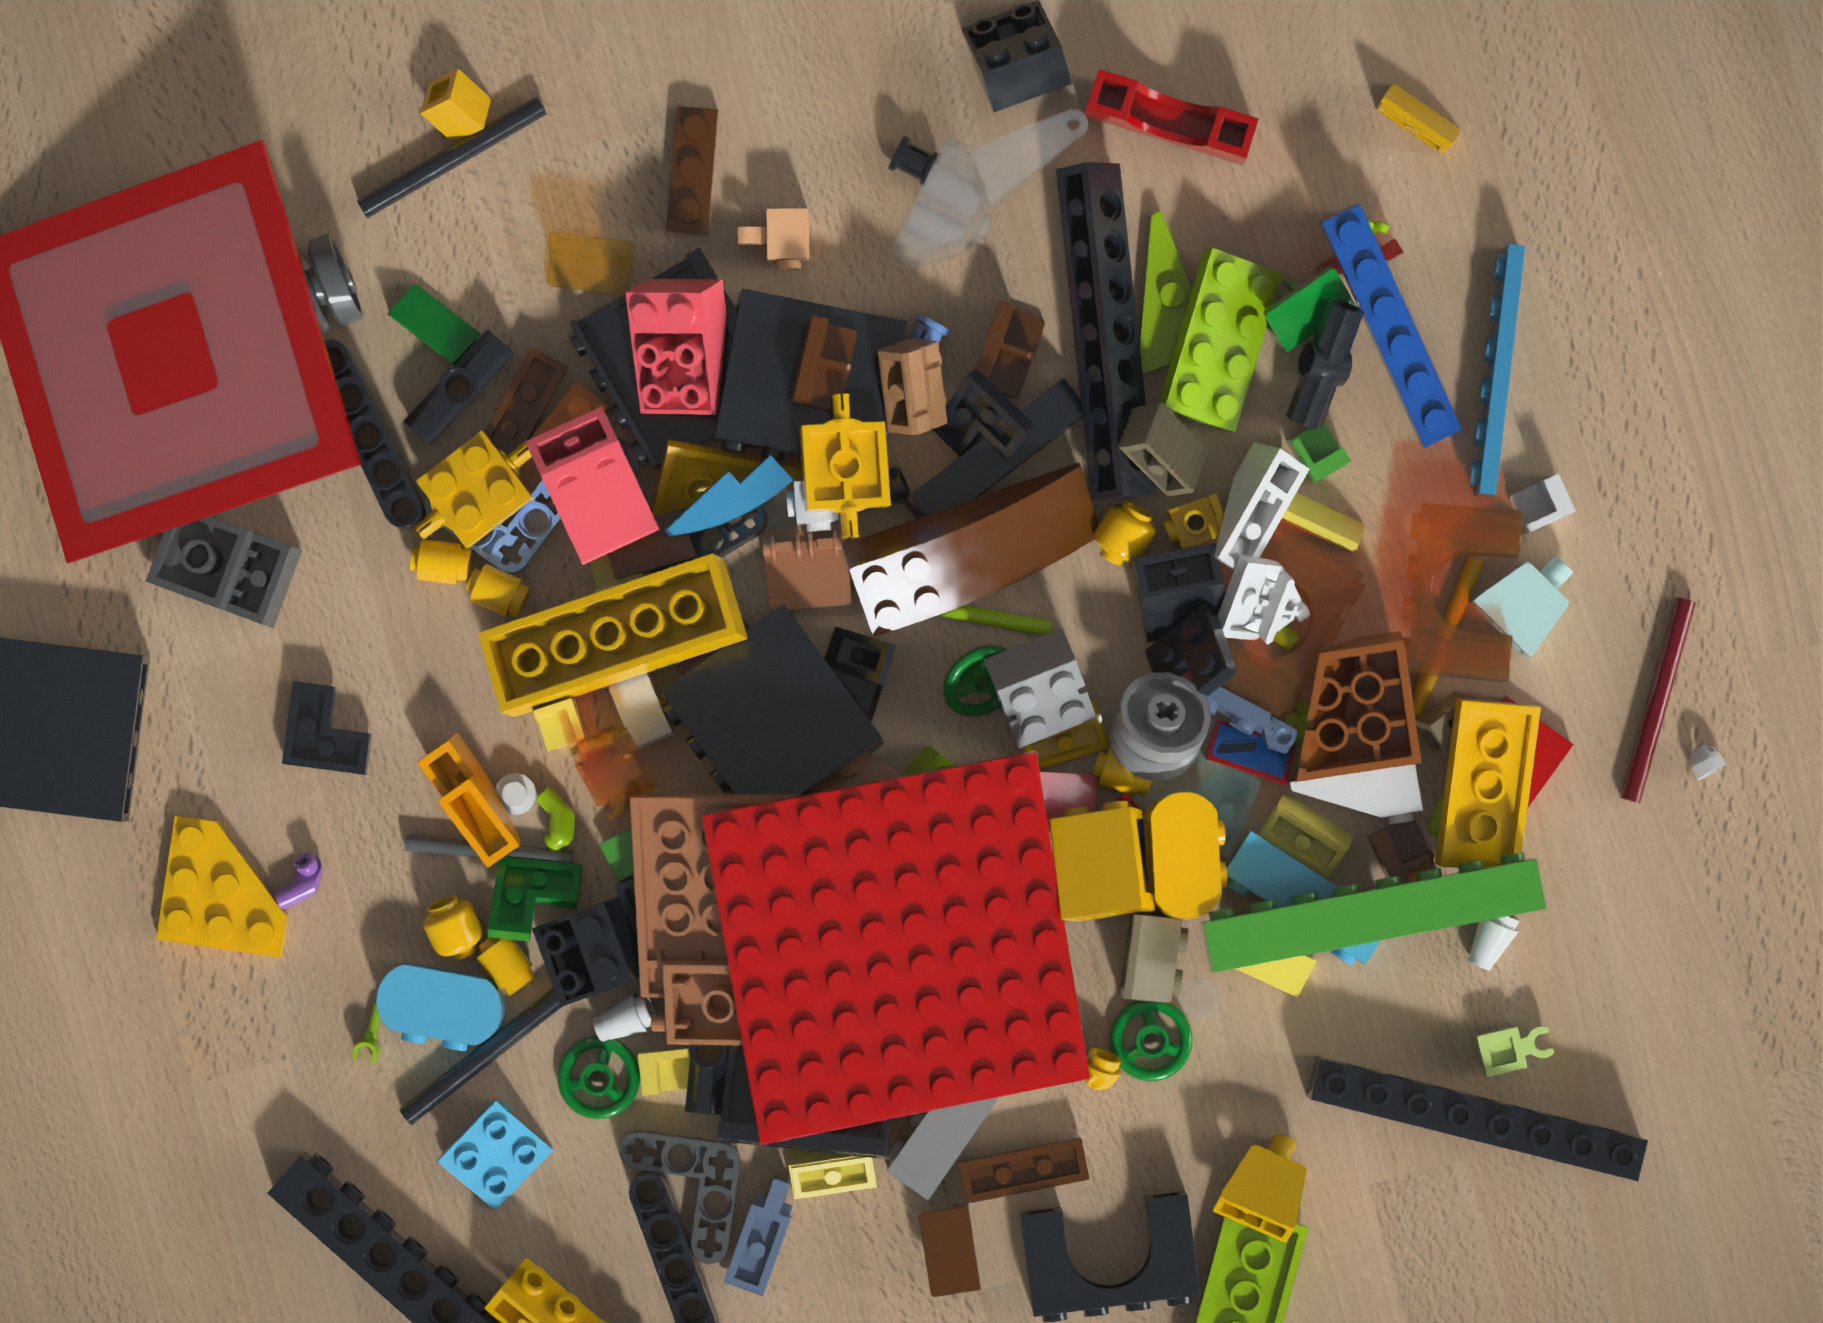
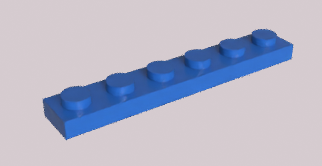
[1319,203,1462,448]

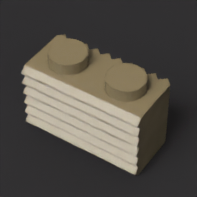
[1117,403,1209,497]

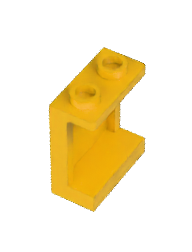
[1050,801,1155,922]

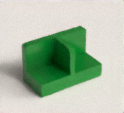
[1263,266,1356,352]

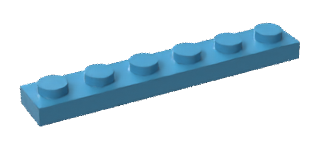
[1468,244,1526,498]

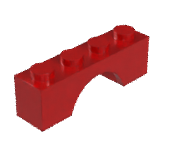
[1084,69,1259,165]

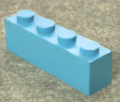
[1226,830,1380,966]

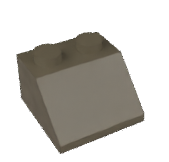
[1119,912,1189,1003]

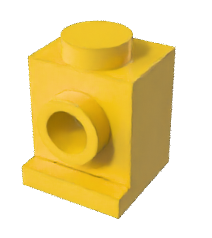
[1163,493,1224,550]

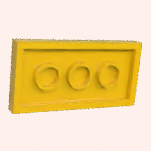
[1435,698,1541,868]

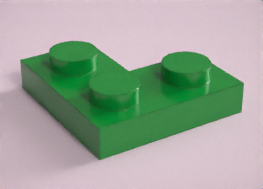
[487,857,583,942]

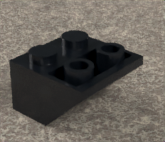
[961,0,1072,112]
[1132,543,1225,643]
[532,897,640,1007]

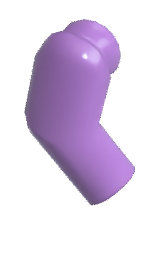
[273,852,323,910]

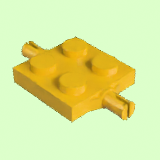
[799,394,891,539]
[414,430,534,549]

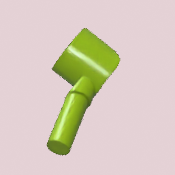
[352,1004,381,1065]

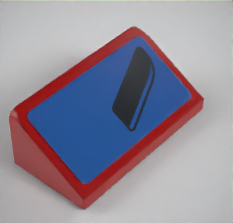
[1204,719,1296,785]

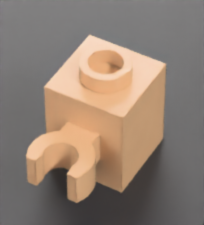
[738,208,810,271]

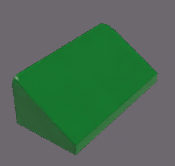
[387,284,481,365]

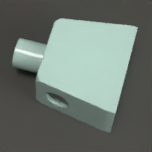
[1468,556,1573,658]

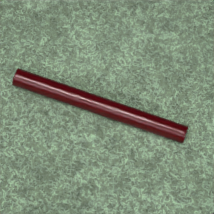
[1620,597,1696,803]

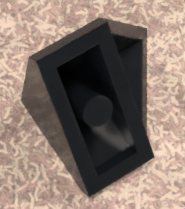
[824,626,897,722]

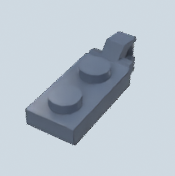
[1193,682,1299,754]
[724,1176,793,1296]

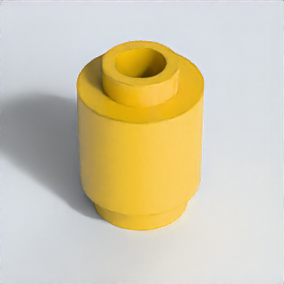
[410,539,473,585]
[465,564,531,618]
[1092,746,1153,797]
[476,938,536,996]

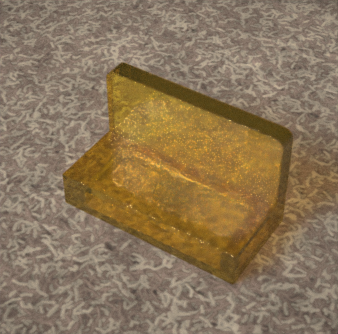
[547,232,635,295]

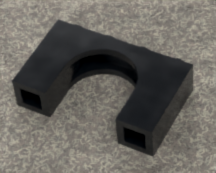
[1020,1191,1201,1322]

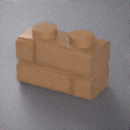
[877,338,947,435]

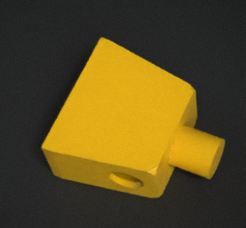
[1213,1134,1307,1243]

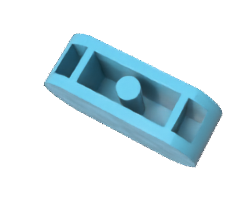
[376,962,506,1051]

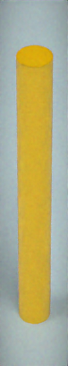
[1412,556,1484,715]

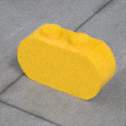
[1143,792,1227,919]

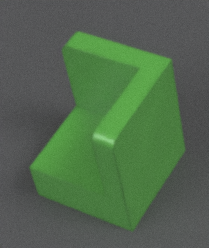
[1287,423,1351,485]

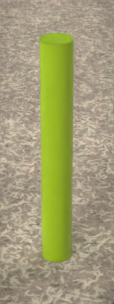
[937,605,1052,636]

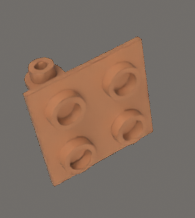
[762,522,852,612]

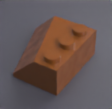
[1296,631,1422,782]

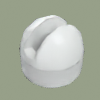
[1689,745,1727,780]

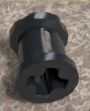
[888,135,941,187]

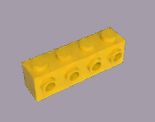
[484,1257,608,1323]

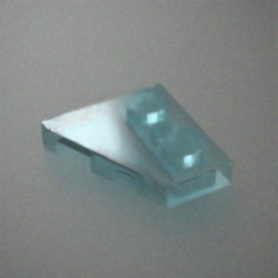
[1191,765,1262,858]

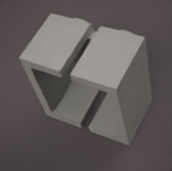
[984,628,1096,749]

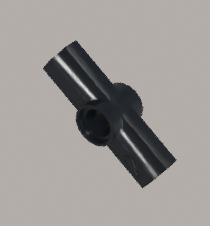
[1286,299,1364,429]
[403,329,515,446]
[685,1045,729,1115]

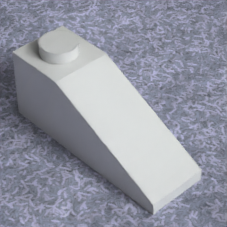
[1214,442,1309,570]
[1287,764,1423,824]

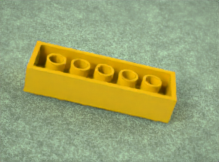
[477,553,748,717]

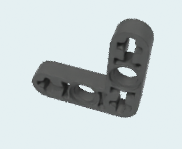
[619,1130,741,1264]

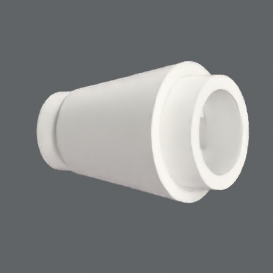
[1468,915,1520,971]
[593,993,657,1042]

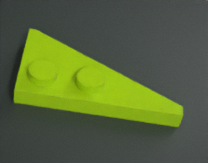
[1140,211,1192,375]

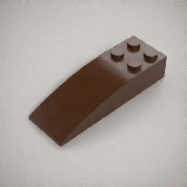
[841,462,1099,638]

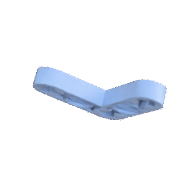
[425,479,561,573]

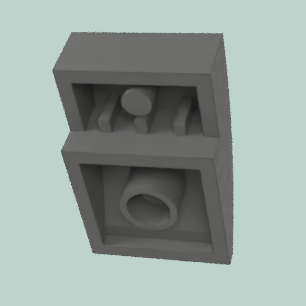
[146,516,302,628]

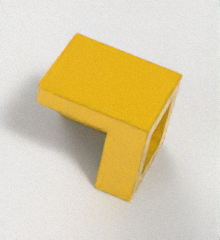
[420,69,491,142]

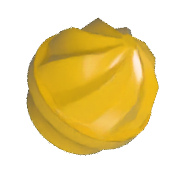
[1083,1047,1121,1090]

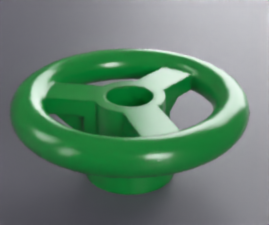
[943,645,1008,717]
[1109,1000,1193,1082]
[557,1036,640,1119]

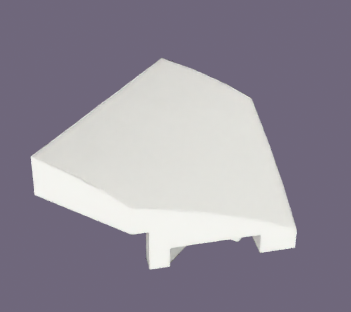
[1218,555,1311,645]

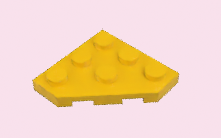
[156,815,288,958]

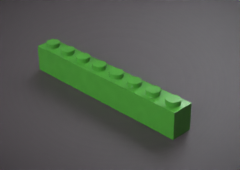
[1201,852,1547,973]

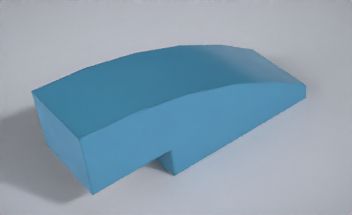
[663,455,793,537]

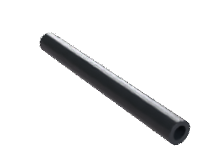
[357,96,547,219]
[399,988,563,1125]

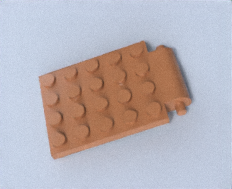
[630,794,799,1046]

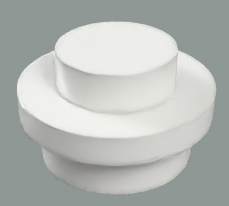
[495,773,537,815]

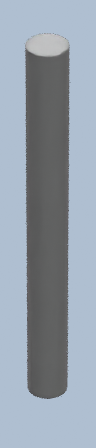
[405,835,573,864]

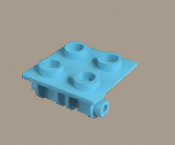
[437,1100,553,1210]

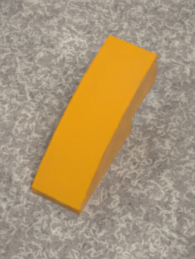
[417,732,522,868]

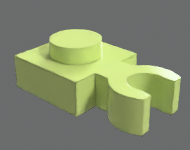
[1475,1025,1554,1077]

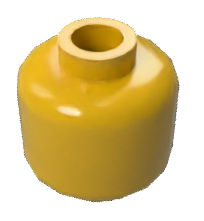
[1094,501,1156,566]
[422,895,484,960]

